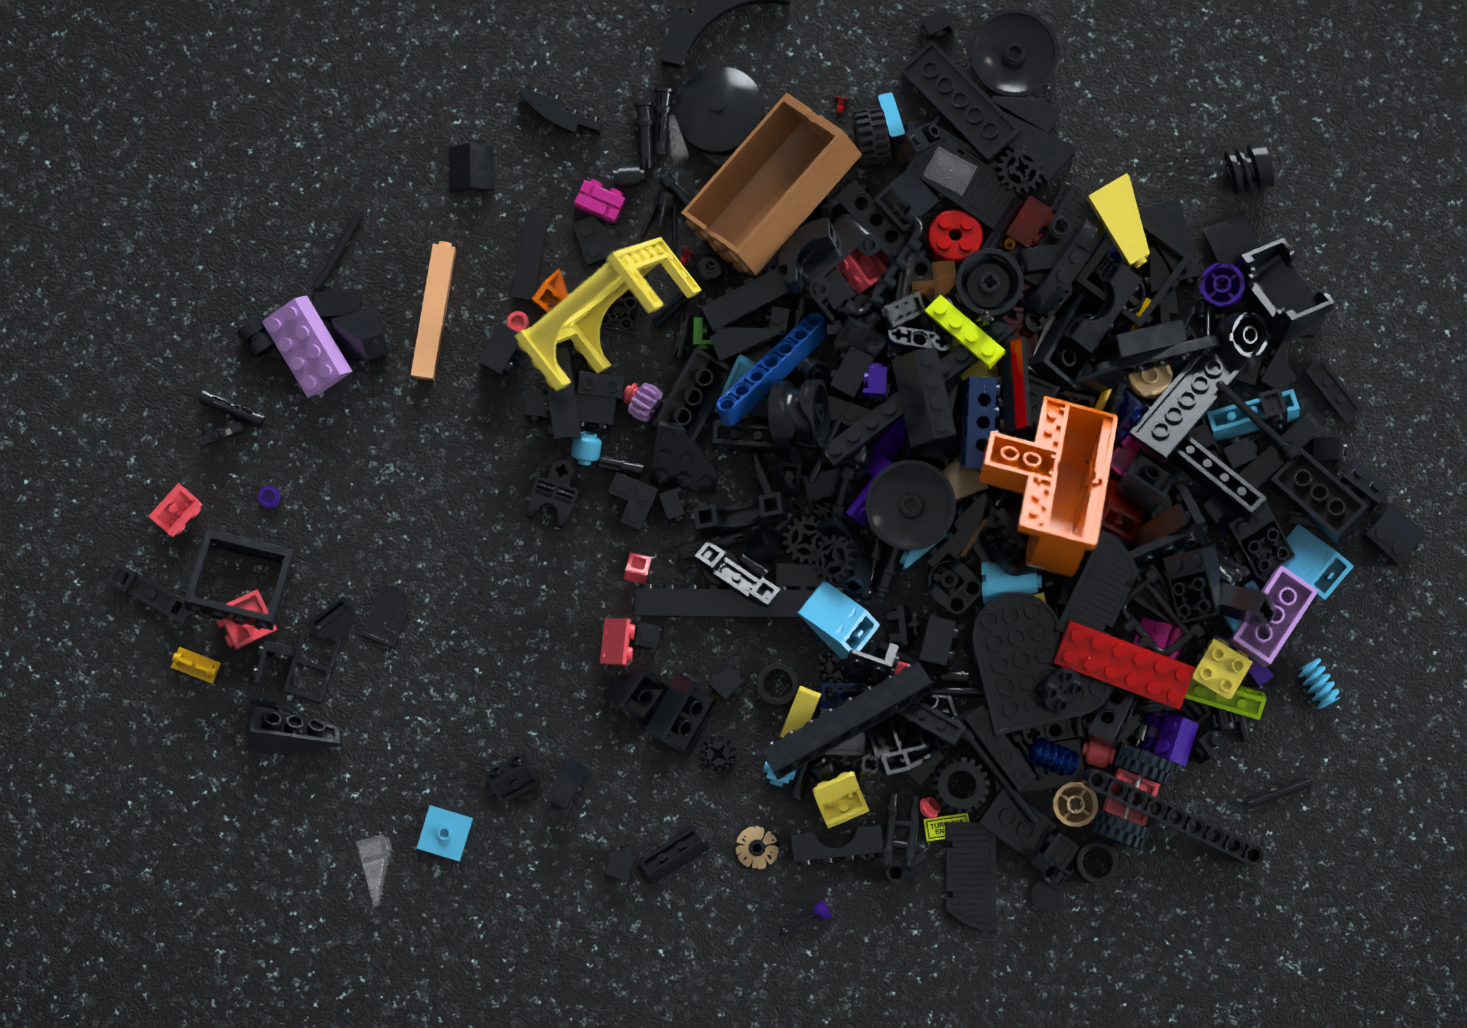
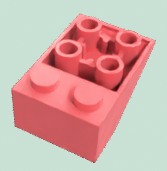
[600,618,636,667]

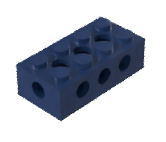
[959,376,1000,471]

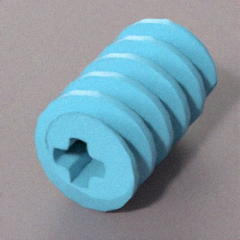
[1298,658,1341,709]

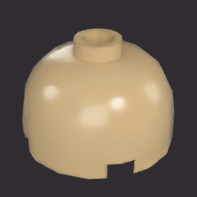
[1053,782,1098,827]

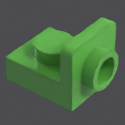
[693,317,714,351]

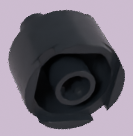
[1214,312,1268,358]

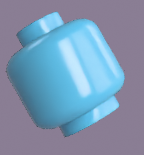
[571,431,602,465]

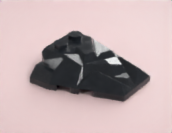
[864,694,962,777]

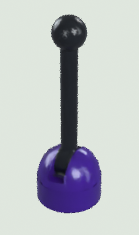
[779,900,832,936]

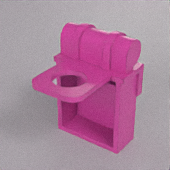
[1133,617,1184,660]

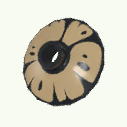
[735,825,779,870]

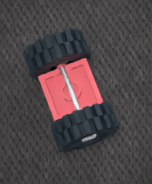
[1089,744,1175,851]

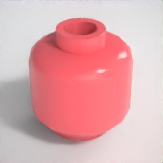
[1082,741,1116,768]

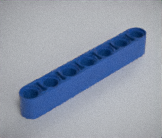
[717,313,827,426]

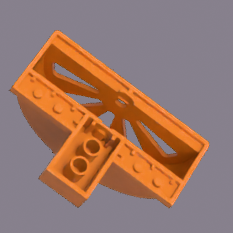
[978,396,1118,577]

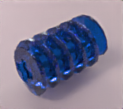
[1028,737,1079,776]

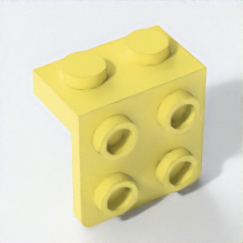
[1192,638,1253,699]
[812,772,869,829]

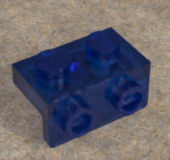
[1106,390,1146,442]

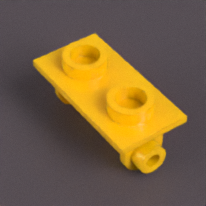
[171,647,221,684]

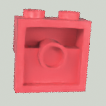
[836,248,888,295]
[215,589,277,651]

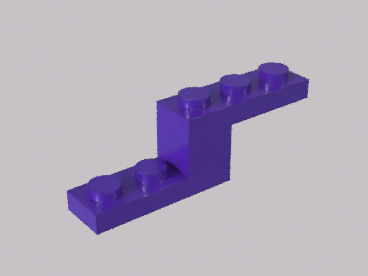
[846,417,908,526]

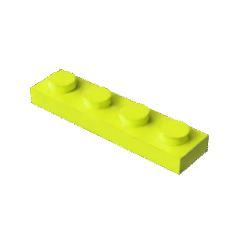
[925,295,1005,369]

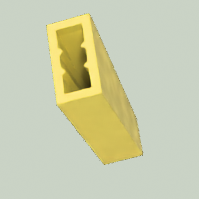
[1087,173,1150,268]

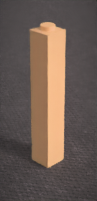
[411,241,456,381]

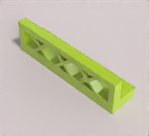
[1185,677,1266,720]

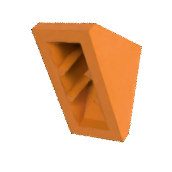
[532,268,568,313]

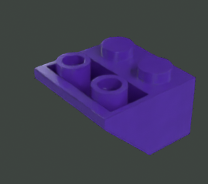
[1137,711,1199,766]

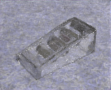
[668,115,689,165]

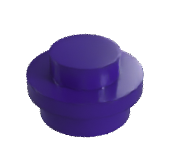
[258,486,281,508]

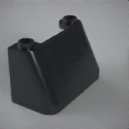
[1236,238,1335,343]

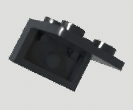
[841,643,900,687]

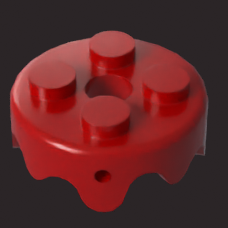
[926,209,983,266]

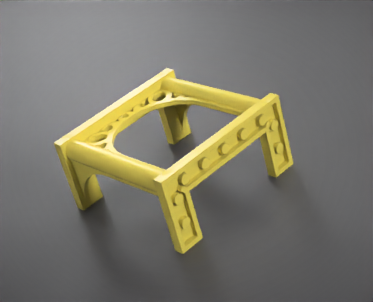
[515,237,701,391]

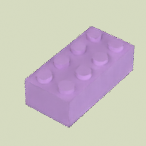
[262,296,352,398]
[1227,565,1318,667]

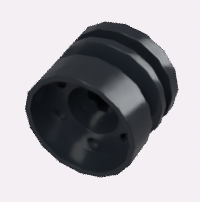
[1224,141,1275,196]

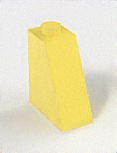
[779,686,821,738]

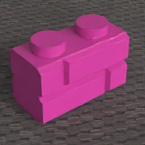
[574,179,626,225]

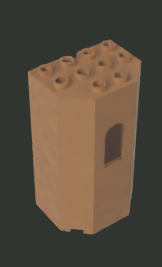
[681,92,862,276]

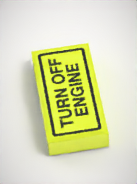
[923,813,969,842]

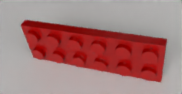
[1053,620,1196,710]

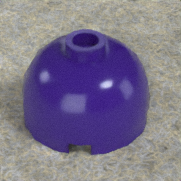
[1200,263,1245,308]

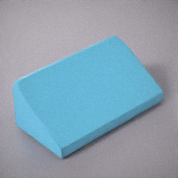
[878,92,905,141]

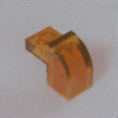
[910,260,956,300]

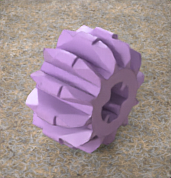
[628,383,663,422]

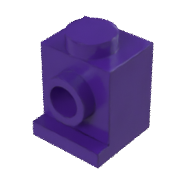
[863,363,887,398]

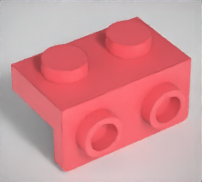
[149,483,202,537]

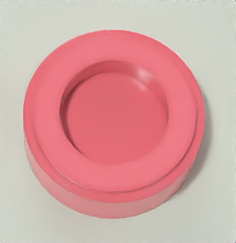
[507,311,529,332]

